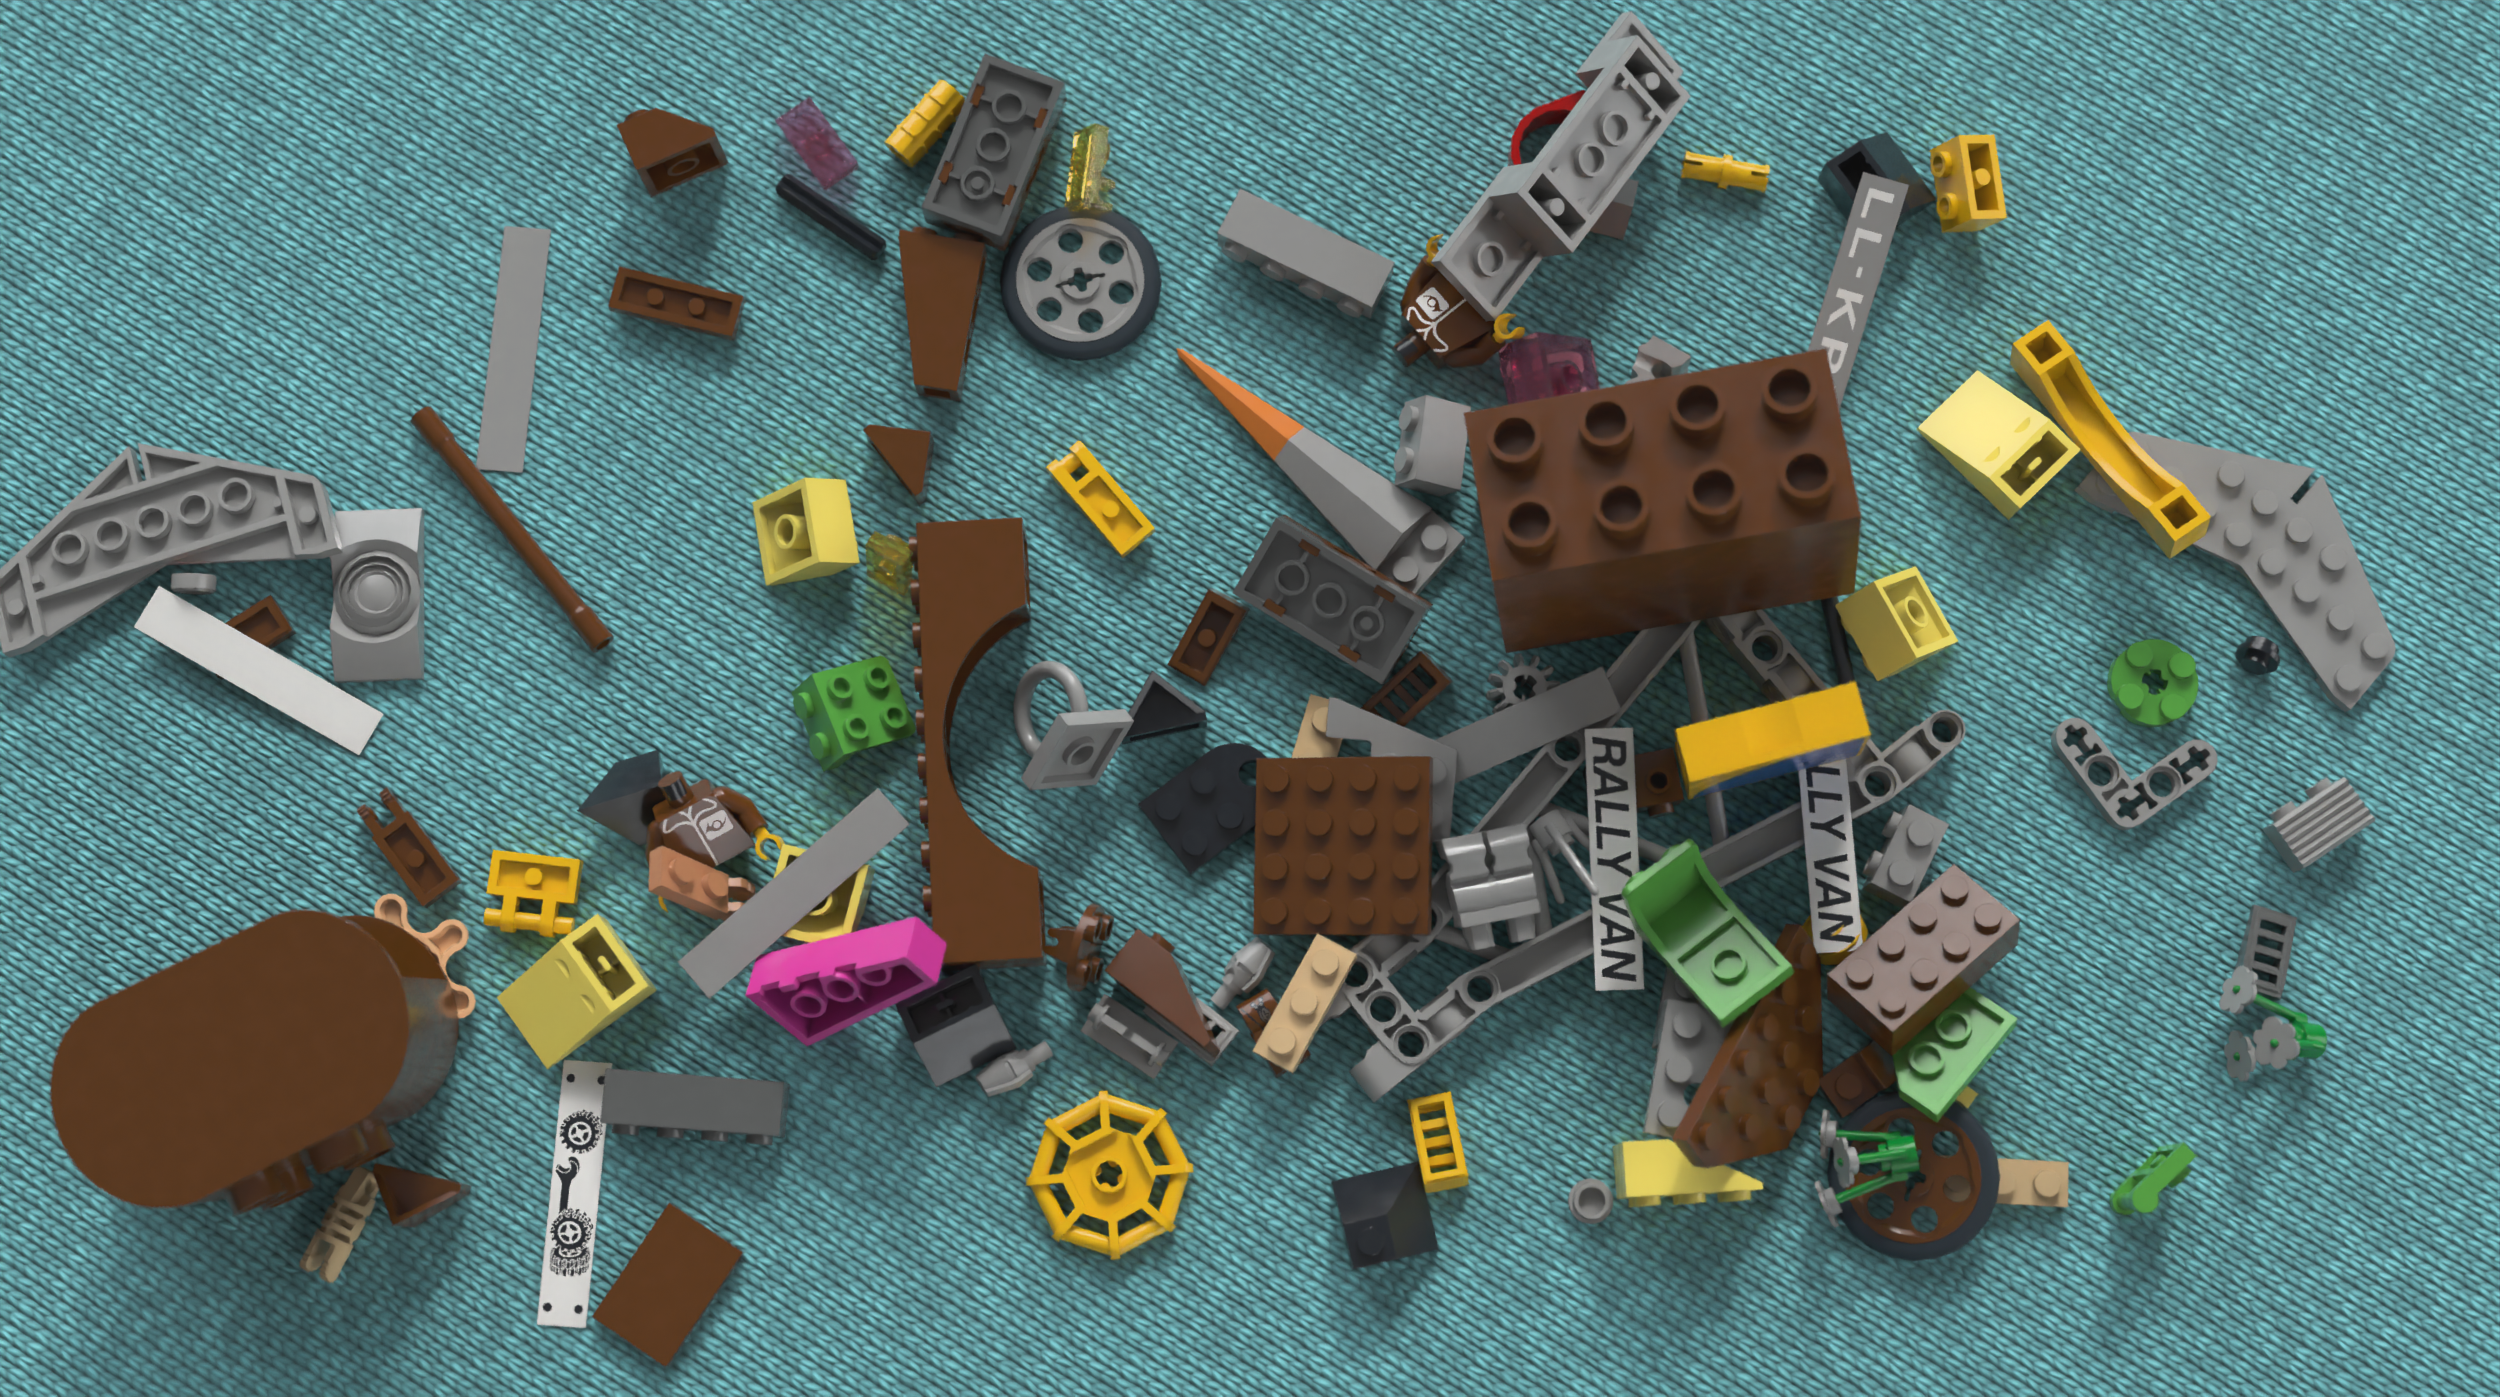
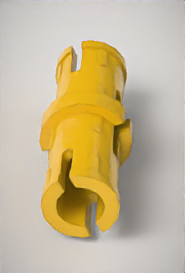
[1681,151,1770,193]

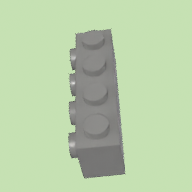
[1217,189,1395,319]

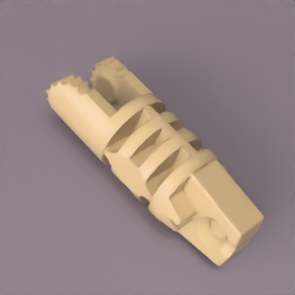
[299,1166,379,1284]

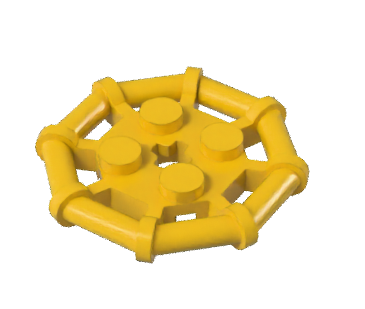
[1025,1090,1194,1260]

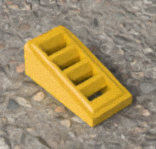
[1407,1091,1469,1193]

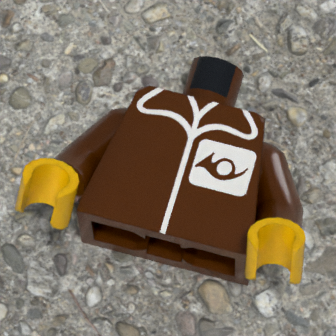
[1392,234,1525,369]
[645,771,785,913]

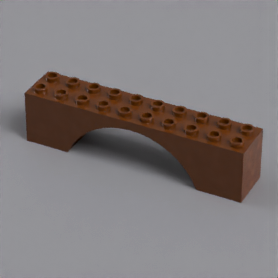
[909,517,1047,972]

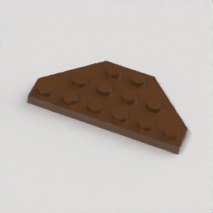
[1672,924,1823,1168]

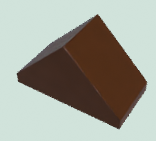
[863,424,934,506]

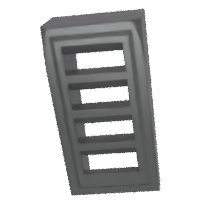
[2235,904,2297,1002]

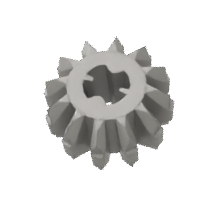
[1486,653,1560,714]

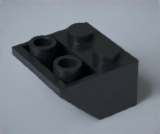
[1817,132,1937,227]
[895,964,1017,1087]

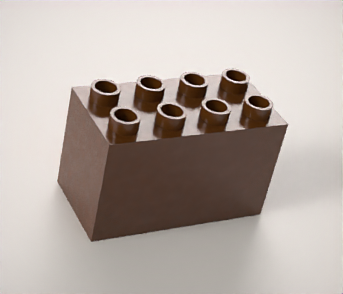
[1464,348,1862,653]

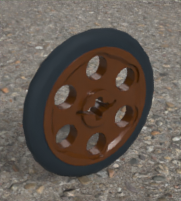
[1827,1091,2000,1261]

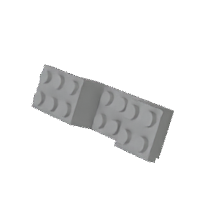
[1431,11,1690,321]

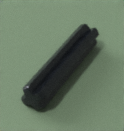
[775,174,887,261]

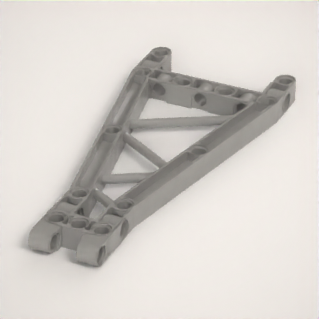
[1320,609,1966,1103]

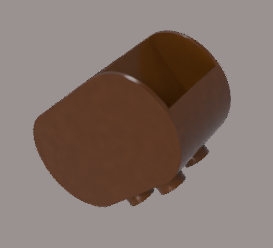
[50,909,459,1216]

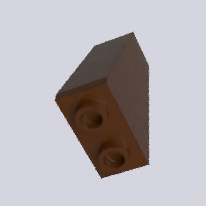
[898,227,988,402]

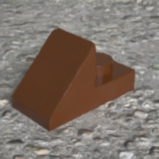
[1819,1040,1897,1118]

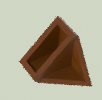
[372,1163,471,1227]

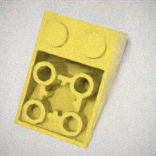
[1916,370,2081,520]
[497,914,657,1069]
[1613,1139,1763,1207]

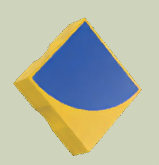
[1675,682,1871,800]

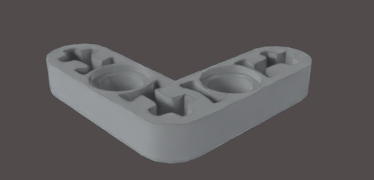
[2051,718,2218,830]

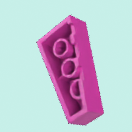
[745,917,947,1046]

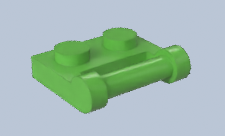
[2109,1143,2196,1215]

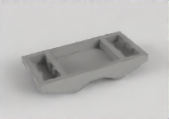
[330,508,424,683]

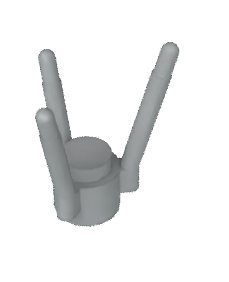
[1529,809,1599,904]

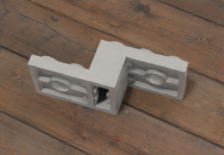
[1643,933,1763,1139]

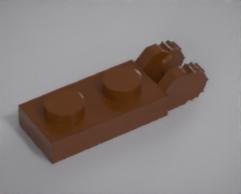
[357,787,463,908]

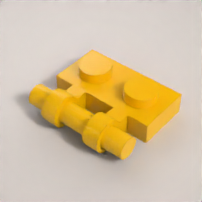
[483,850,583,938]

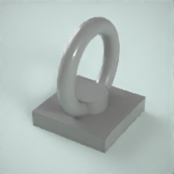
[1013,661,1134,790]

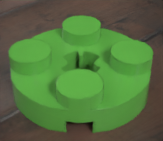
[2107,639,2198,728]

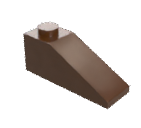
[1104,929,1220,1058]

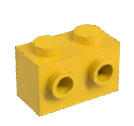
[1930,135,2007,233]

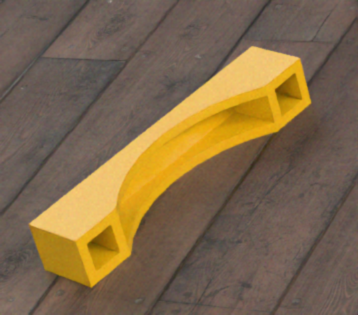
[2010,320,2211,559]

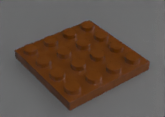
[1253,756,1433,936]

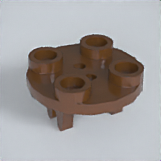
[1043,903,1114,992]

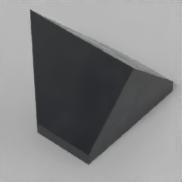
[1122,670,1207,745]
[577,750,666,846]

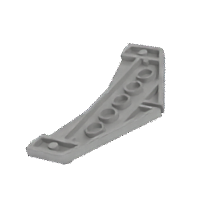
[2074,432,2395,712]
[0,443,343,658]

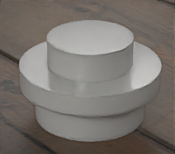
[1568,1179,1613,1224]

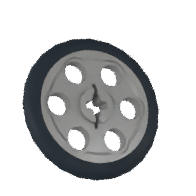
[1000,205,1162,361]

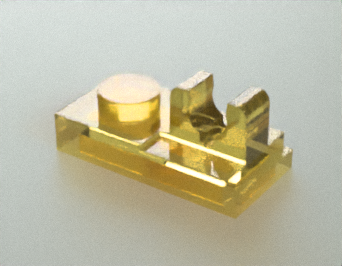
[1065,123,1115,212]
[865,530,913,596]

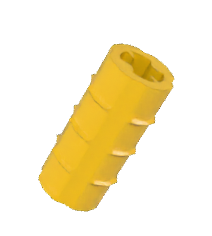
[884,79,966,168]

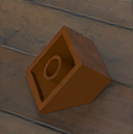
[617,108,729,197]

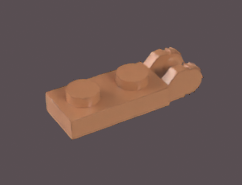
[649,846,755,921]

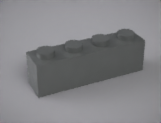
[600,1069,790,1145]

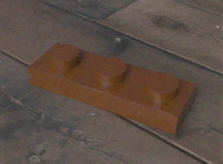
[608,266,746,341]

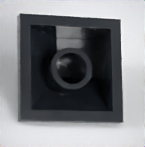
[1331,1162,1439,1270]

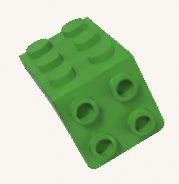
[1621,839,1794,1028]

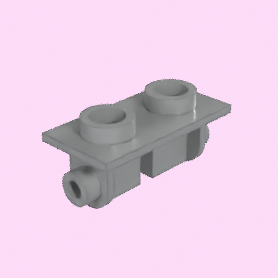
[1080,994,1179,1080]

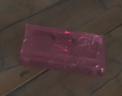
[775,97,859,191]

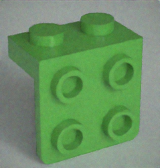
[791,656,916,772]

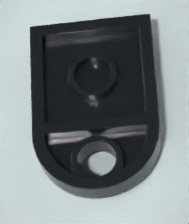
[1138,743,1267,875]

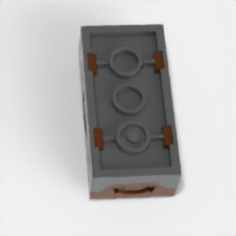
[922,54,1067,252]
[1232,515,1433,684]

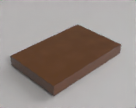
[592,1203,745,1367]

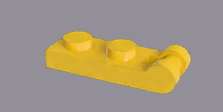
[1045,440,1155,559]

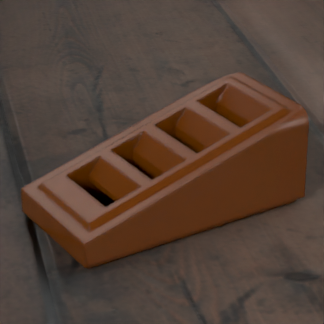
[1361,650,1453,727]

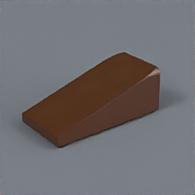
[1167,588,1250,686]

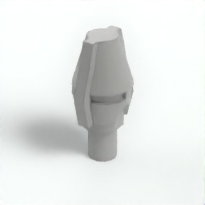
[1210,937,1275,1010]
[975,1041,1053,1097]

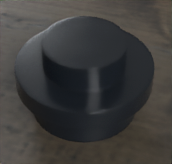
[2235,636,2280,675]

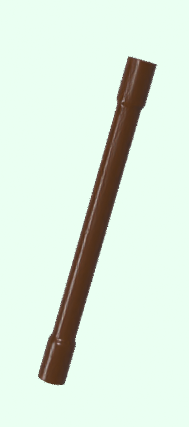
[410,406,614,653]

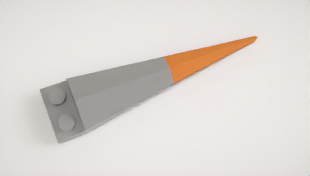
[1177,348,1465,595]

